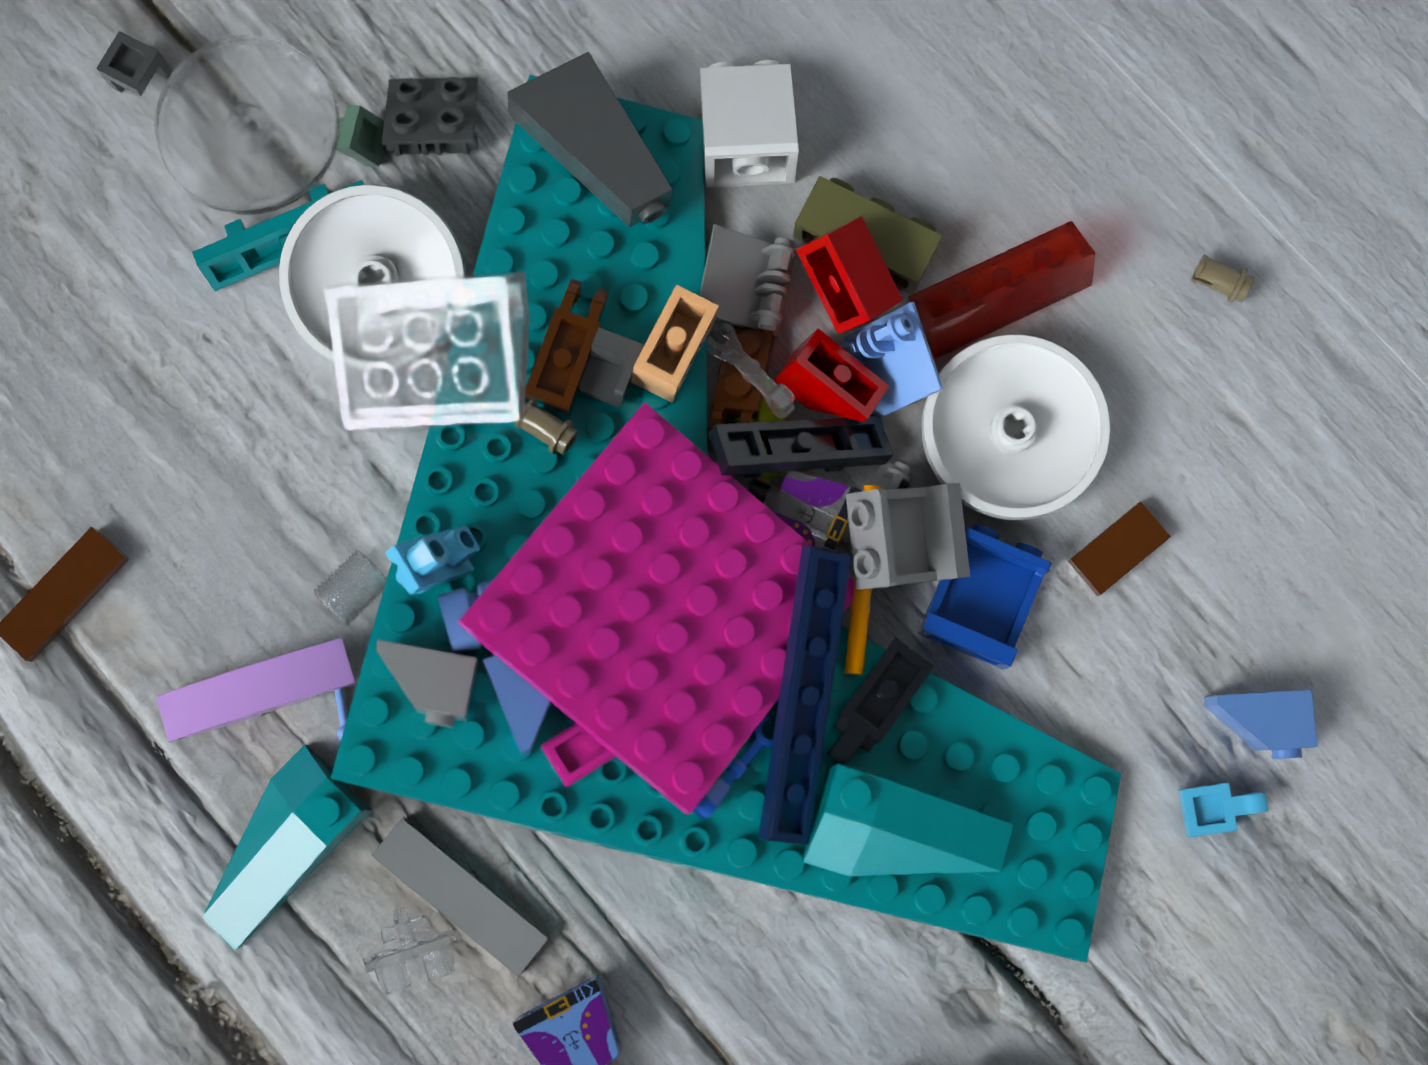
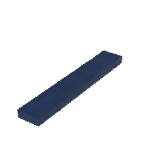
[758,546,852,845]

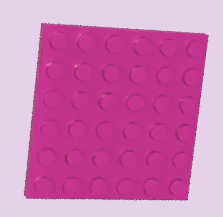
[457,402,854,814]

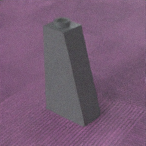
[507,51,672,227]

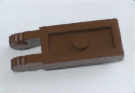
[524,279,609,413]
[709,326,774,443]

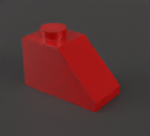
[773,328,889,422]

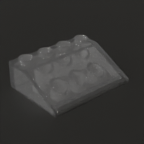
[325,271,530,430]

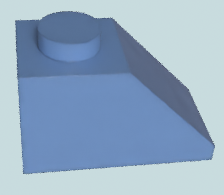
[483,655,551,756]
[1204,690,1318,759]

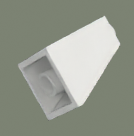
[700,60,799,188]

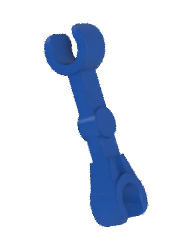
[693,714,773,819]

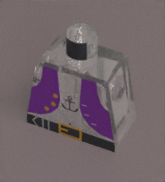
[748,471,862,551]

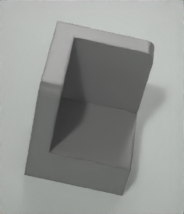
[96,31,173,96]
[578,327,643,408]

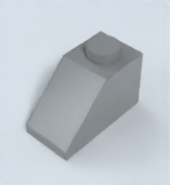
[376,640,478,728]

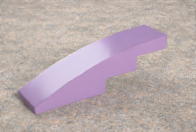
[156,638,355,743]

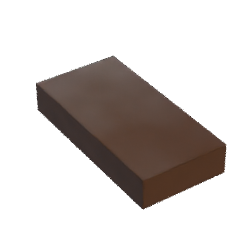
[1068,501,1171,597]

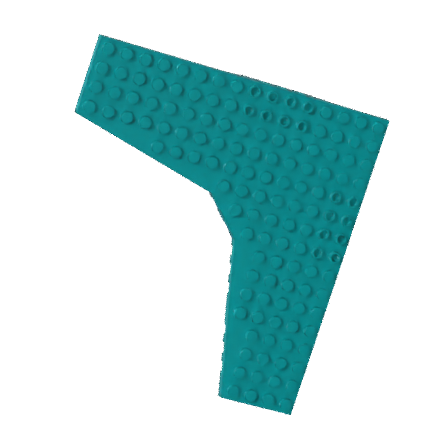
[330,74,1121,963]

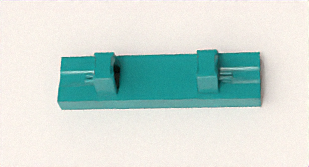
[192,180,364,291]

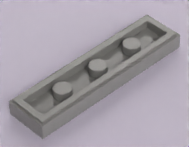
[371,818,550,977]

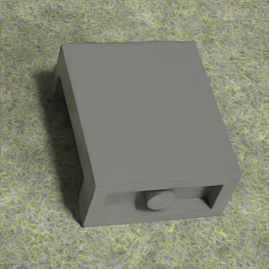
[846,483,970,590]

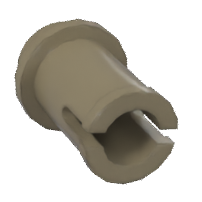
[1191,254,1254,303]
[515,400,579,455]

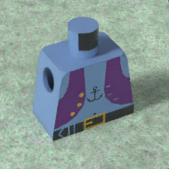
[512,975,622,1065]

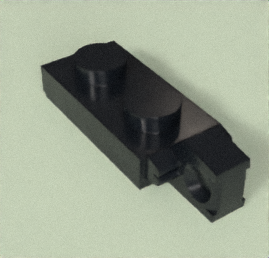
[827,638,934,765]

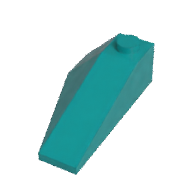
[202,745,372,950]
[802,764,1013,876]

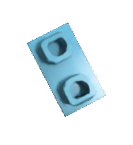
[385,526,480,595]

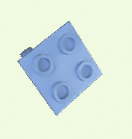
[838,302,943,418]

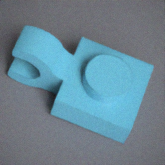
[1178,783,1269,837]

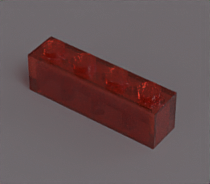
[908,221,1095,359]

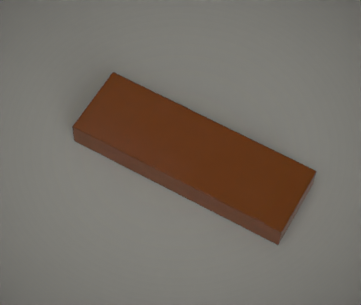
[0,527,129,662]

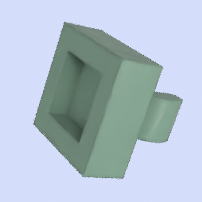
[331,105,385,166]

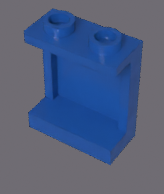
[917,524,1052,670]

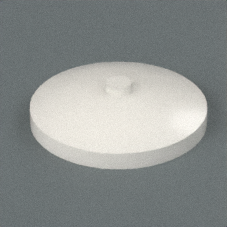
[279,185,466,371]
[921,335,1110,520]

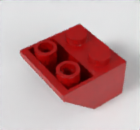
[795,216,903,334]

